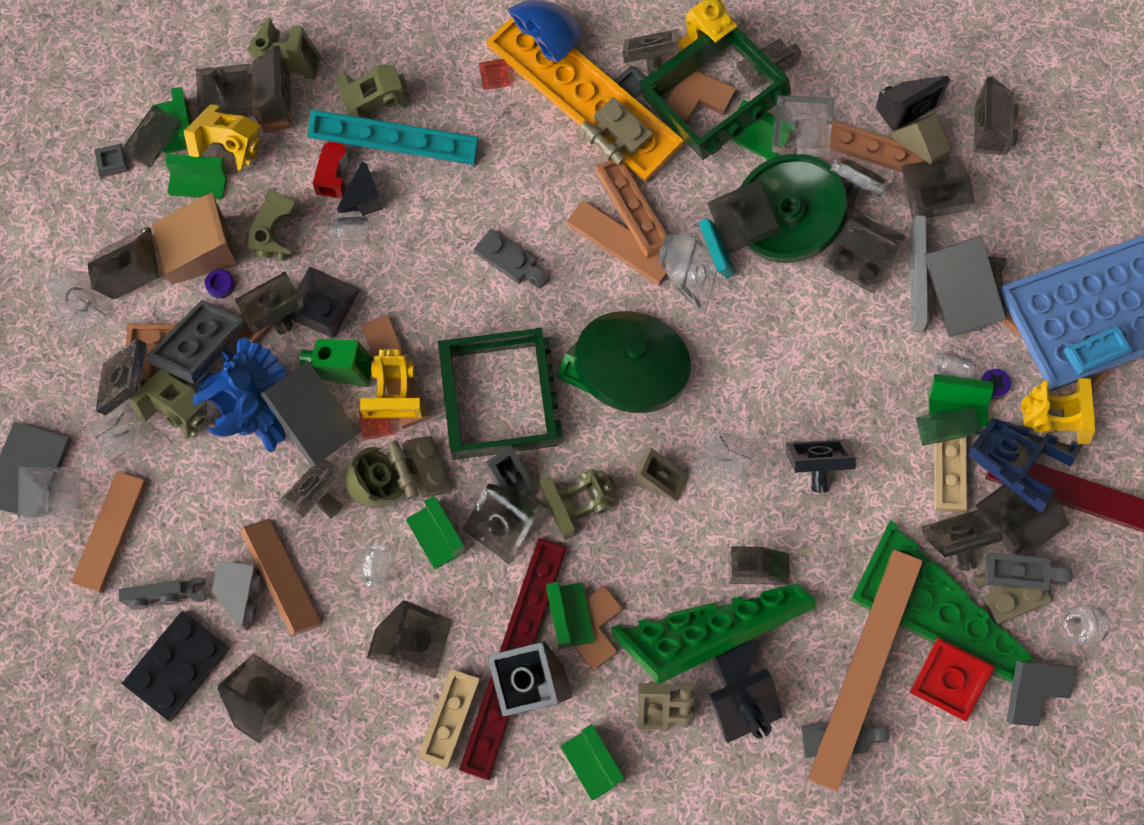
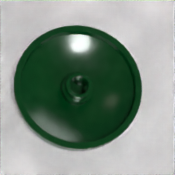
[734,153,848,263]
[574,311,691,413]

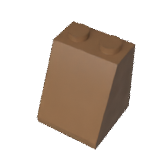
[150,193,238,285]

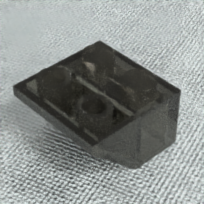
[901,155,975,221]
[824,209,907,294]
[87,226,160,300]

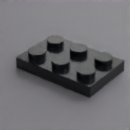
[121,611,230,722]

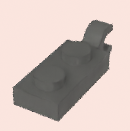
[474,229,547,289]
[985,552,1072,591]
[119,577,207,610]
[801,722,890,758]

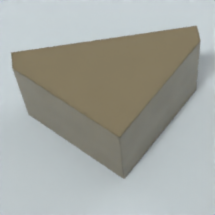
[890,113,951,164]
[635,447,689,502]

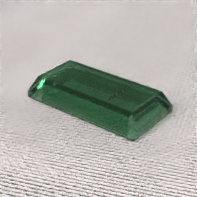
[916,405,981,446]

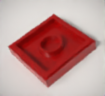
[909,637,995,722]

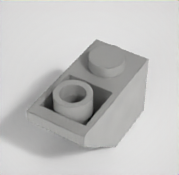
[212,561,262,631]

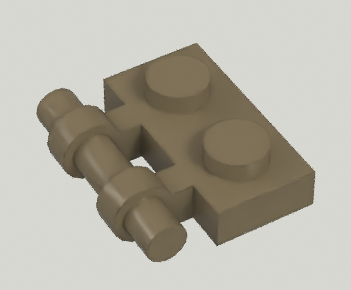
[580,97,653,166]
[387,436,452,499]
[974,555,1052,625]
[638,682,696,730]

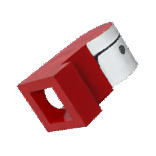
[312,142,348,199]

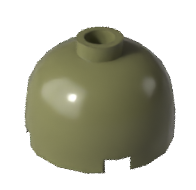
[345,447,404,509]

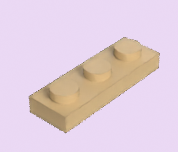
[934,422,967,513]
[418,669,480,769]

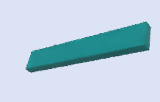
[307,109,479,165]

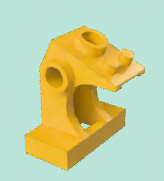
[677,0,737,51]
[184,104,261,171]
[360,349,423,418]
[1021,378,1095,445]

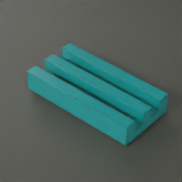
[698,218,736,279]

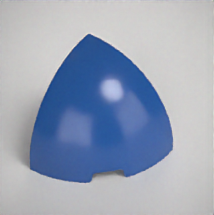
[507,0,582,63]

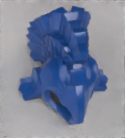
[193,337,286,452]

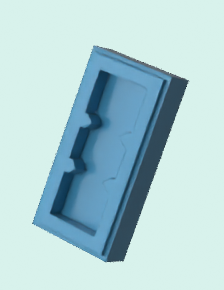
[1064,325,1132,376]

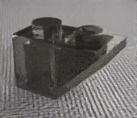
[728,546,790,585]

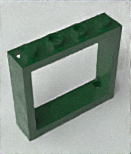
[639,28,792,160]
[438,328,562,460]

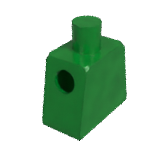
[300,339,373,387]

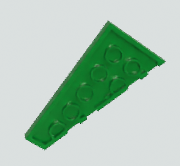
[850,520,1033,684]
[611,583,816,684]

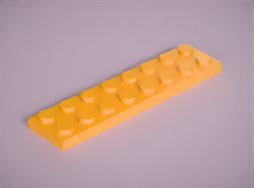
[486,17,684,183]

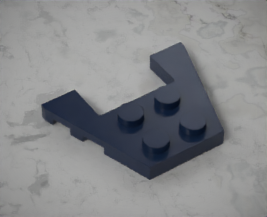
[968,418,1083,513]

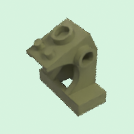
[247,17,321,80]
[336,65,410,119]
[248,188,301,261]
[128,369,209,439]
[539,469,618,540]

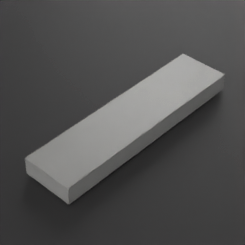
[909,215,928,332]

